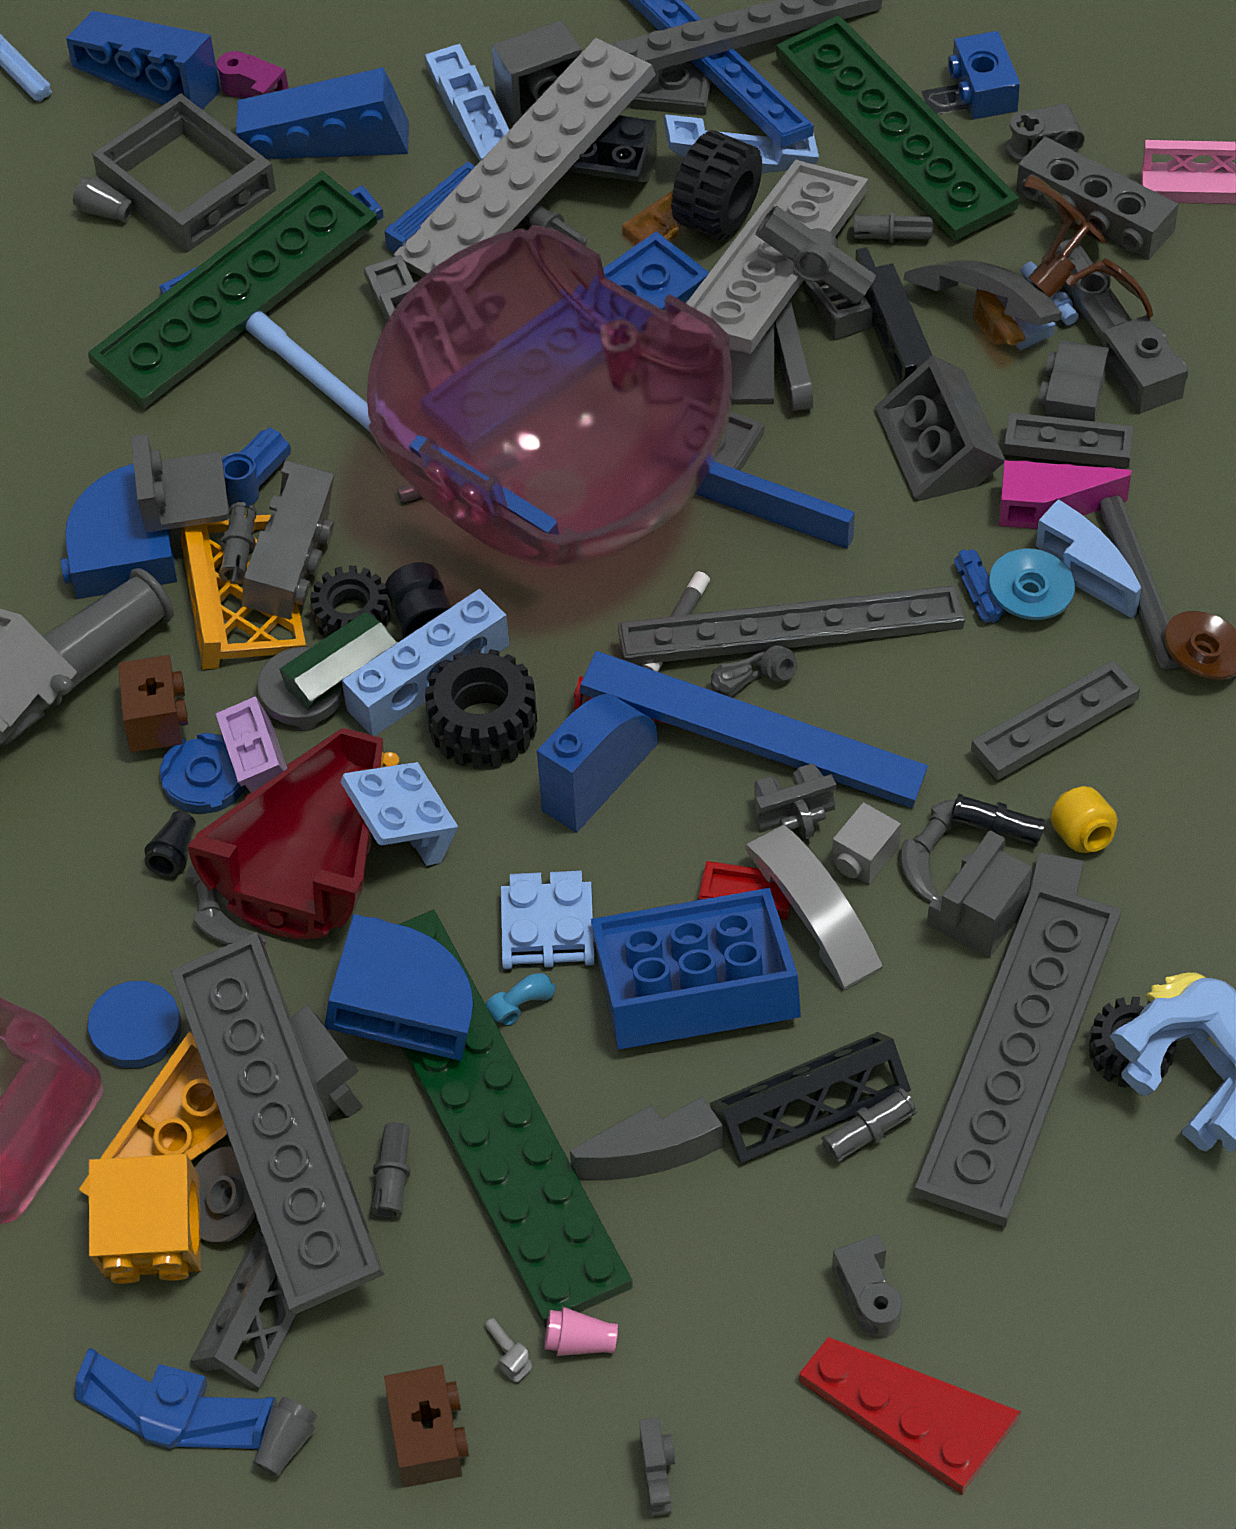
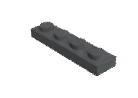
[971,660,1140,780]

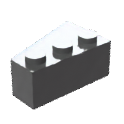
[241,460,334,620]

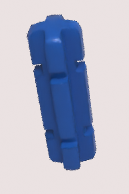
[954,549,1005,623]

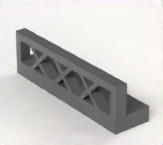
[190,1225,296,1389]

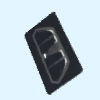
[922,84,969,114]

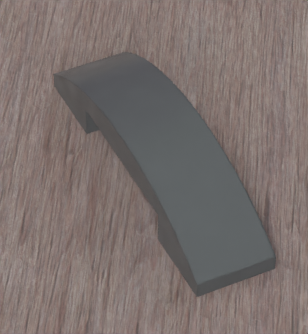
[903,260,1061,326]

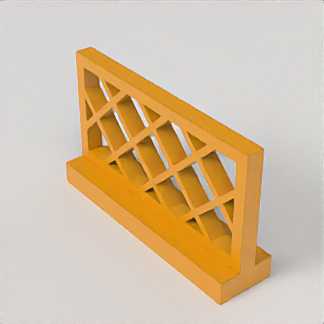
[180,514,306,670]

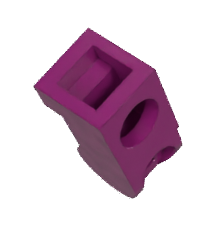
[216,51,289,98]

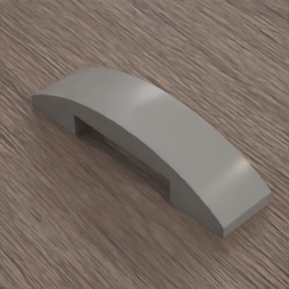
[745,824,883,991]

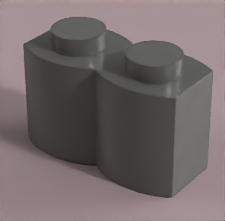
[1038,340,1109,422]

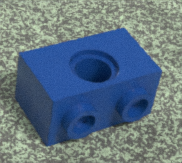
[948,31,1020,120]

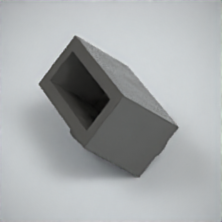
[1102,315,1188,414]

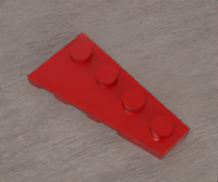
[799,1337,1021,1495]

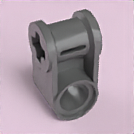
[1006,104,1085,163]

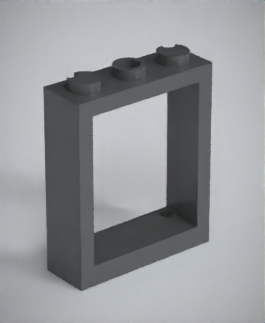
[92,94,276,252]

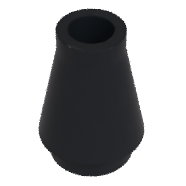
[144,811,196,878]

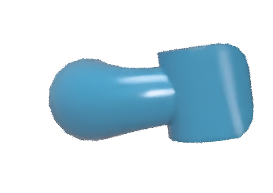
[486,973,556,1026]

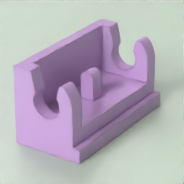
[216,696,287,793]

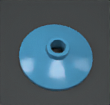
[989,548,1075,620]

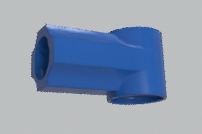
[222,427,291,507]

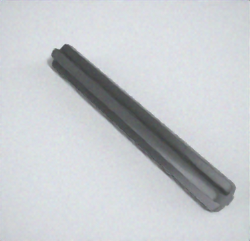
[1099,495,1180,671]

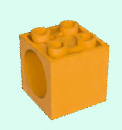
[89,1154,201,1284]

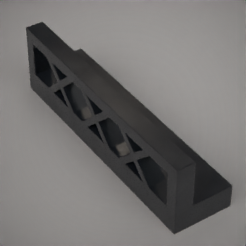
[855,247,932,386]
[710,1032,911,1163]

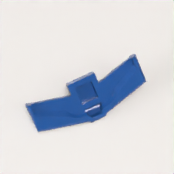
[75,1348,277,1449]

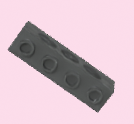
[1016,137,1179,260]

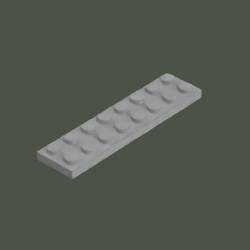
[393,38,656,292]
[674,159,868,354]

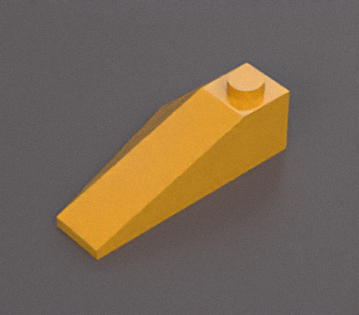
[79,1032,228,1196]

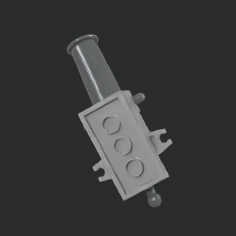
[0,568,174,746]

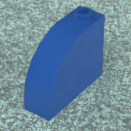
[61,464,177,599]
[537,694,658,833]
[324,914,473,1061]

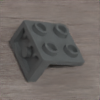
[131,433,230,533]

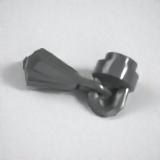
[710,645,797,697]

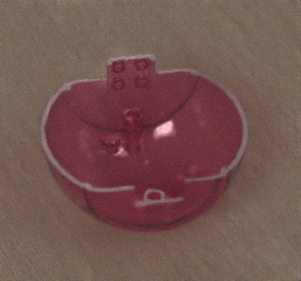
[367,225,733,568]

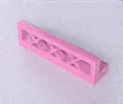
[1141,140,1236,204]

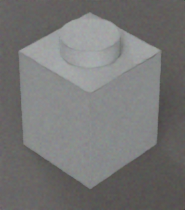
[832,802,901,885]

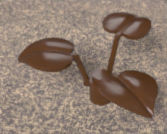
[1025,175,1153,320]

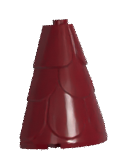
[188,728,384,939]

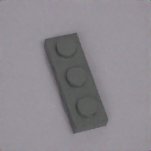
[1004,412,1134,469]

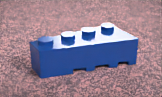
[66,11,221,110]
[236,67,409,159]

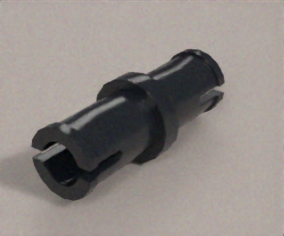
[950,793,1045,847]

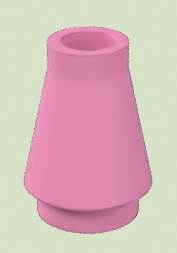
[544,1307,618,1356]

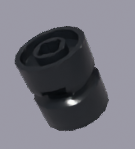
[385,562,451,638]

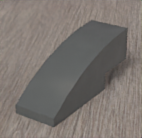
[570,1097,723,1180]

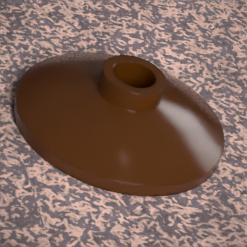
[1164,611,1236,680]

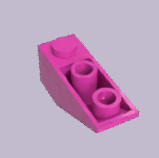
[999,460,1132,529]

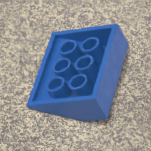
[591,888,801,1050]

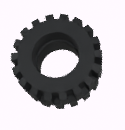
[671,130,762,241]
[425,649,538,769]

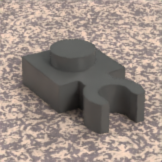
[639,1417,675,1516]

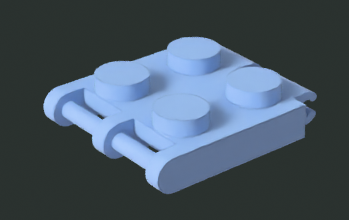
[501,870,595,970]

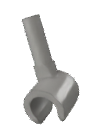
[485,1318,532,1383]

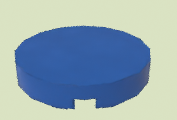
[160,733,246,814]
[88,981,181,1068]

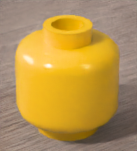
[1050,786,1118,853]

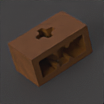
[118,655,189,753]
[384,1365,469,1488]

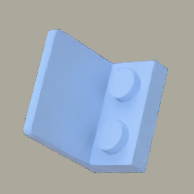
[341,762,458,866]

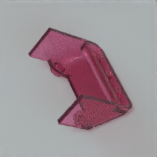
[0,998,104,1224]

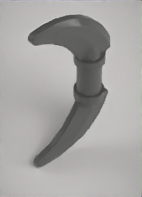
[901,799,962,903]
[186,863,267,945]

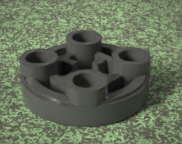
[257,647,344,731]

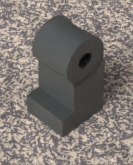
[832,1234,902,1339]

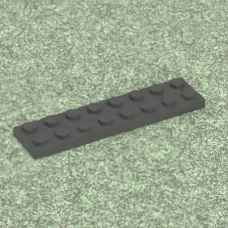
[914,882,1122,1227]
[171,932,385,1314]

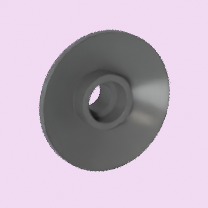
[195,1147,256,1243]

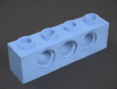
[342,589,509,736]

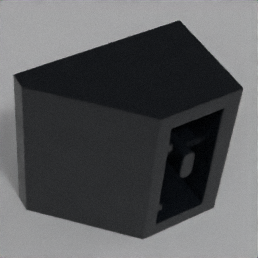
[568,115,657,182]

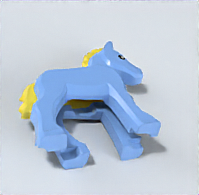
[1109,972,1236,1153]

